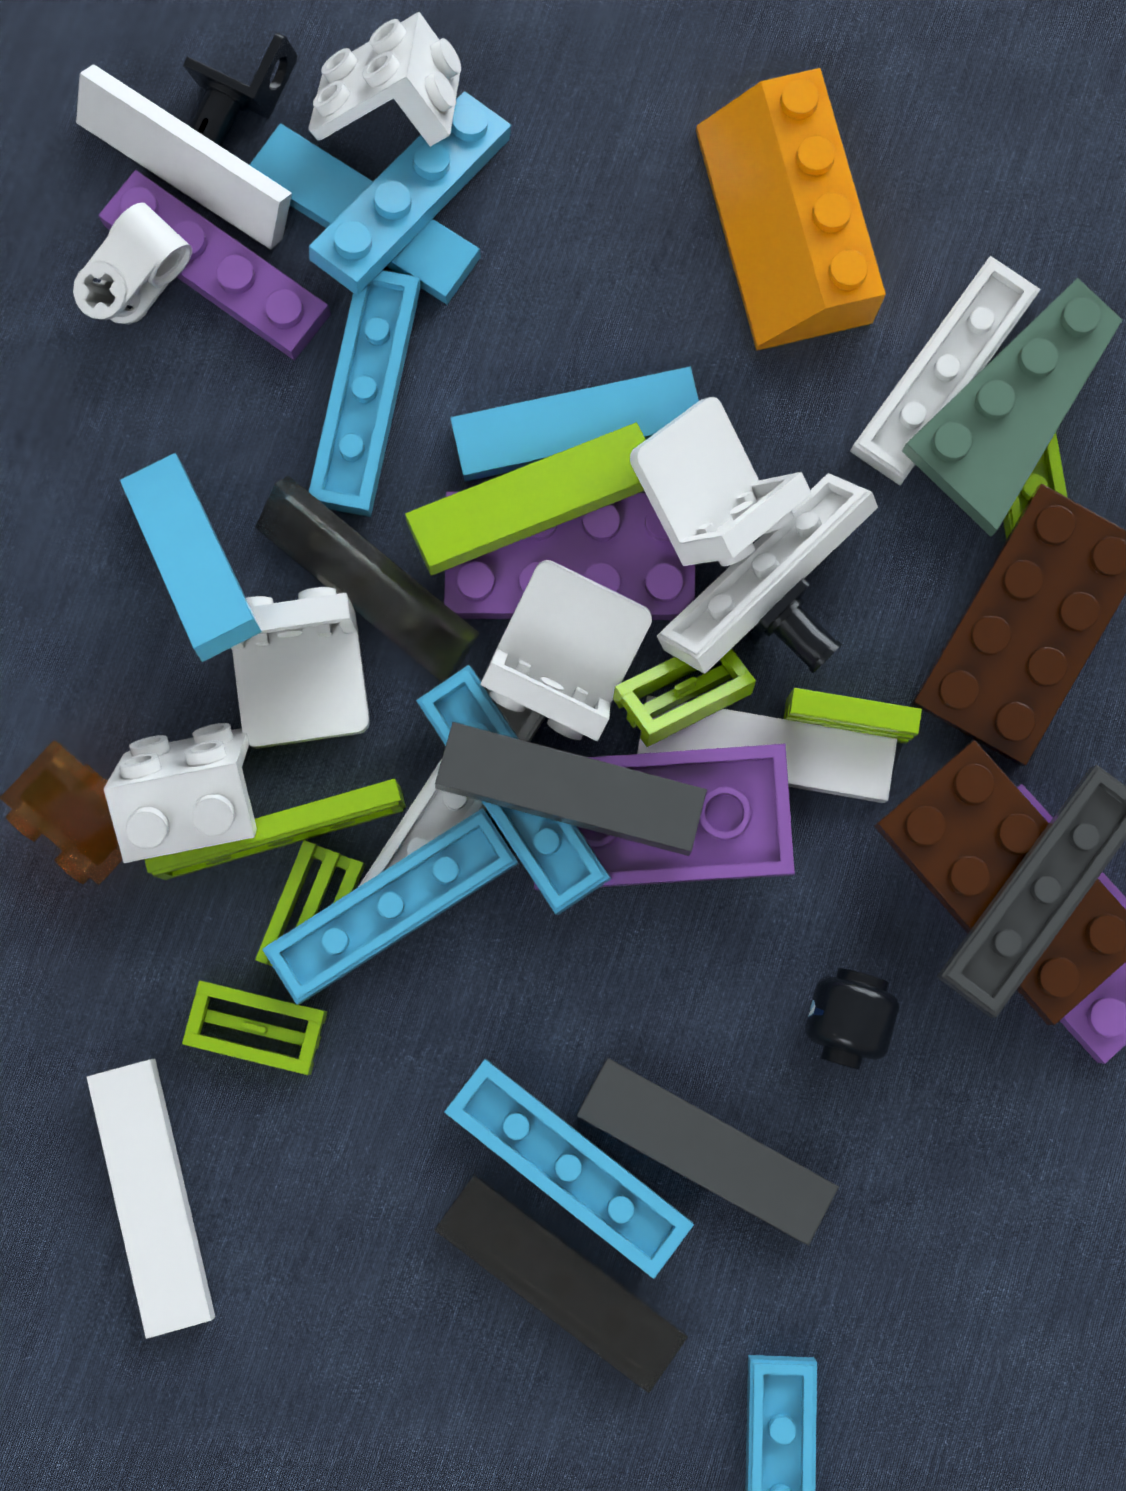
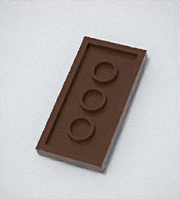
[911,484,1126,766]
[874,740,1126,1025]

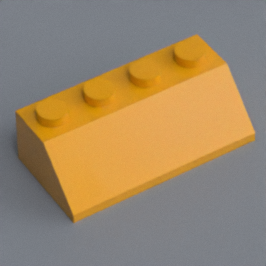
[696,68,886,351]

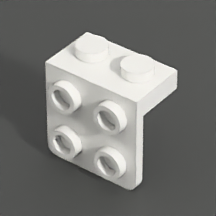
[308,12,461,147]
[630,397,812,566]
[480,560,652,742]
[231,587,370,749]
[104,723,257,863]

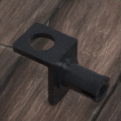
[183,33,298,147]
[746,578,842,673]

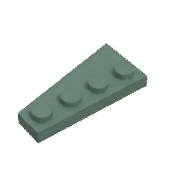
[902,278,1122,537]

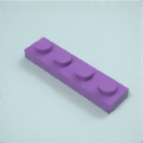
[98,170,331,361]

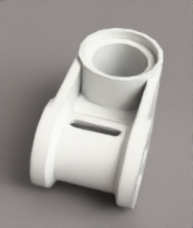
[73,203,192,325]

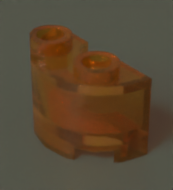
[0,740,123,885]

